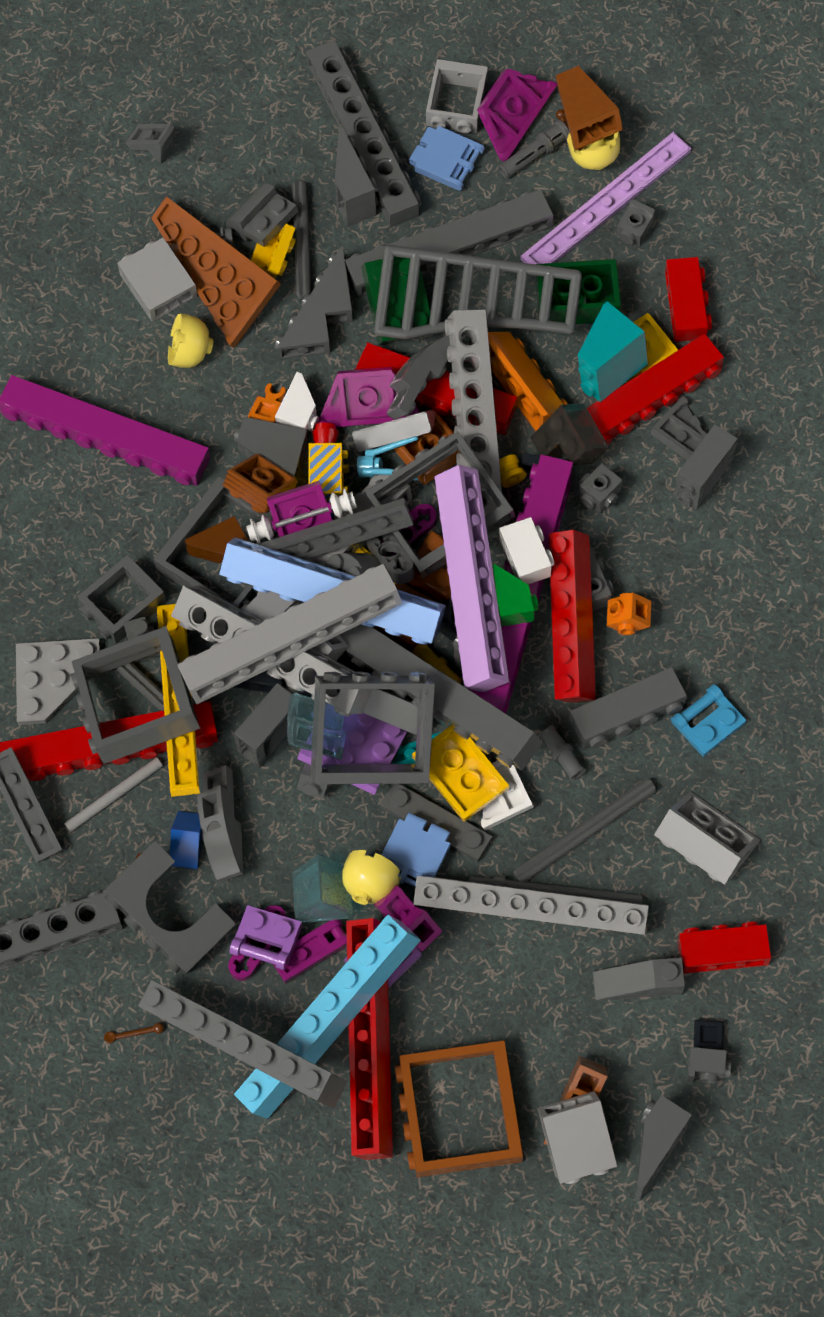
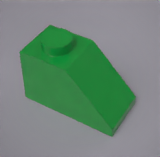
[492,564,538,627]

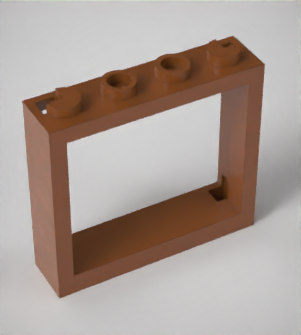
[395,1041,523,1178]

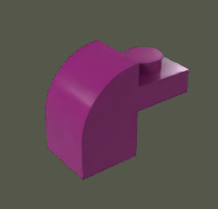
[374,886,442,951]

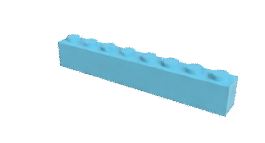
[234,915,421,1119]

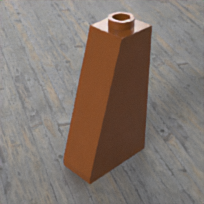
[555,66,623,150]

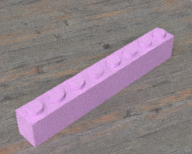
[435,465,509,692]

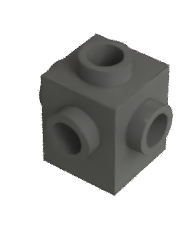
[579,463,622,513]

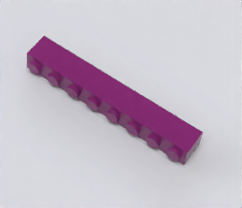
[0,375,210,486]

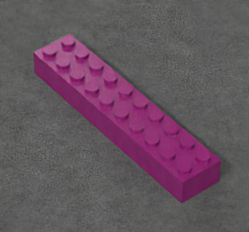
[468,455,573,714]

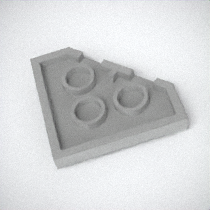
[16,638,100,725]

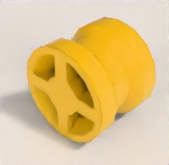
[499,454,527,488]

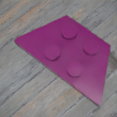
[477,69,557,161]
[318,367,421,427]

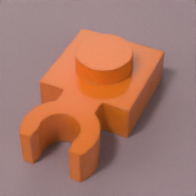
[248,383,286,423]

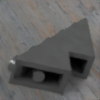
[275,248,353,360]

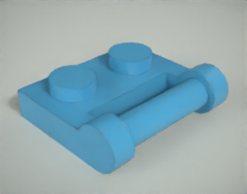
[670,684,747,757]

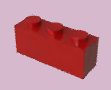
[665,257,712,342]
[677,922,771,974]

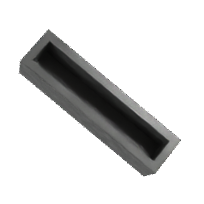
[569,667,687,749]

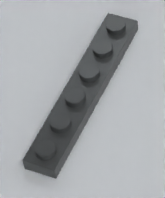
[257,498,413,559]

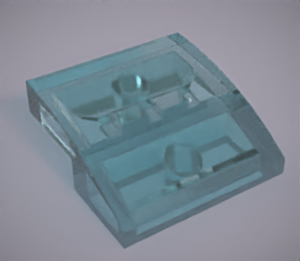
[287,693,346,760]

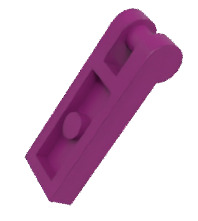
[273,917,347,984]

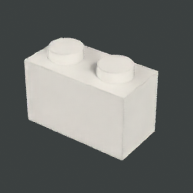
[499,517,554,584]

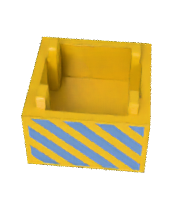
[308,443,349,505]

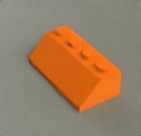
[488,332,571,440]

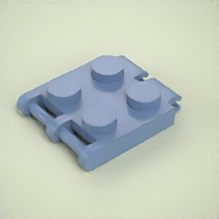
[409,126,485,191]
[382,812,451,887]

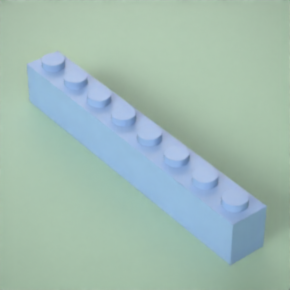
[219,537,446,644]

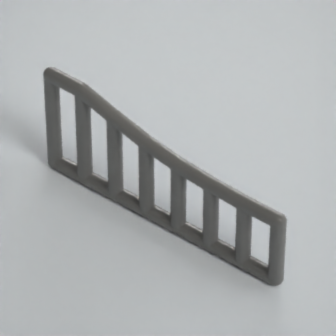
[374,245,582,340]

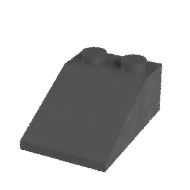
[635,1095,692,1201]

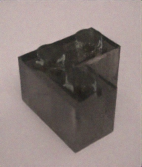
[530,403,609,465]

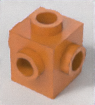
[607,592,651,635]

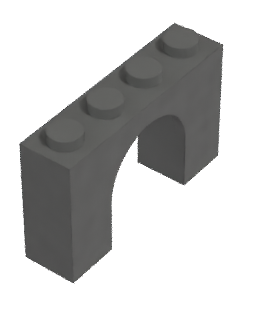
[102,841,236,974]

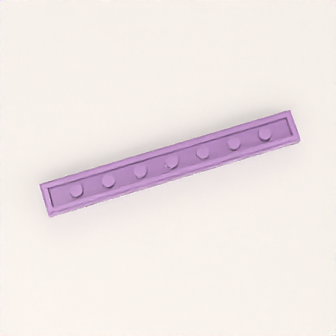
[521,132,691,264]

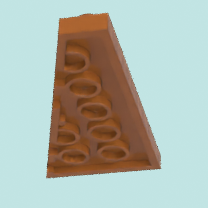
[151,196,281,348]

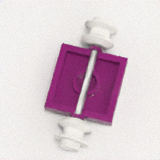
[246,481,357,544]

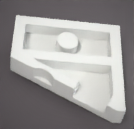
[481,761,534,831]

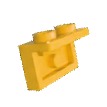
[251,224,296,278]

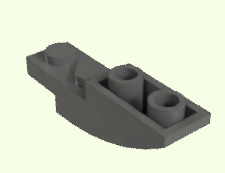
[386,335,450,420]
[197,765,244,882]

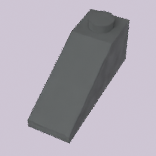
[593,958,685,1001]

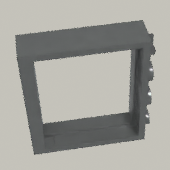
[366,431,515,579]
[153,477,278,609]
[70,626,200,764]
[310,672,435,784]

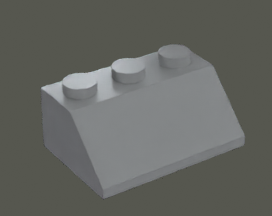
[654,791,760,885]

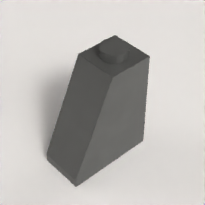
[234,417,308,488]

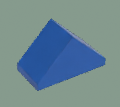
[170,811,203,869]

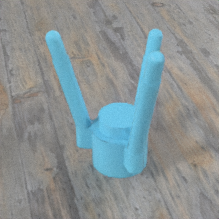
[357,436,418,481]

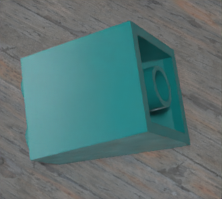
[578,301,648,402]

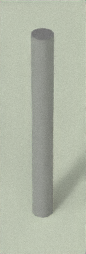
[64,757,163,832]

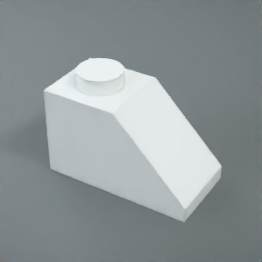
[275,372,319,435]

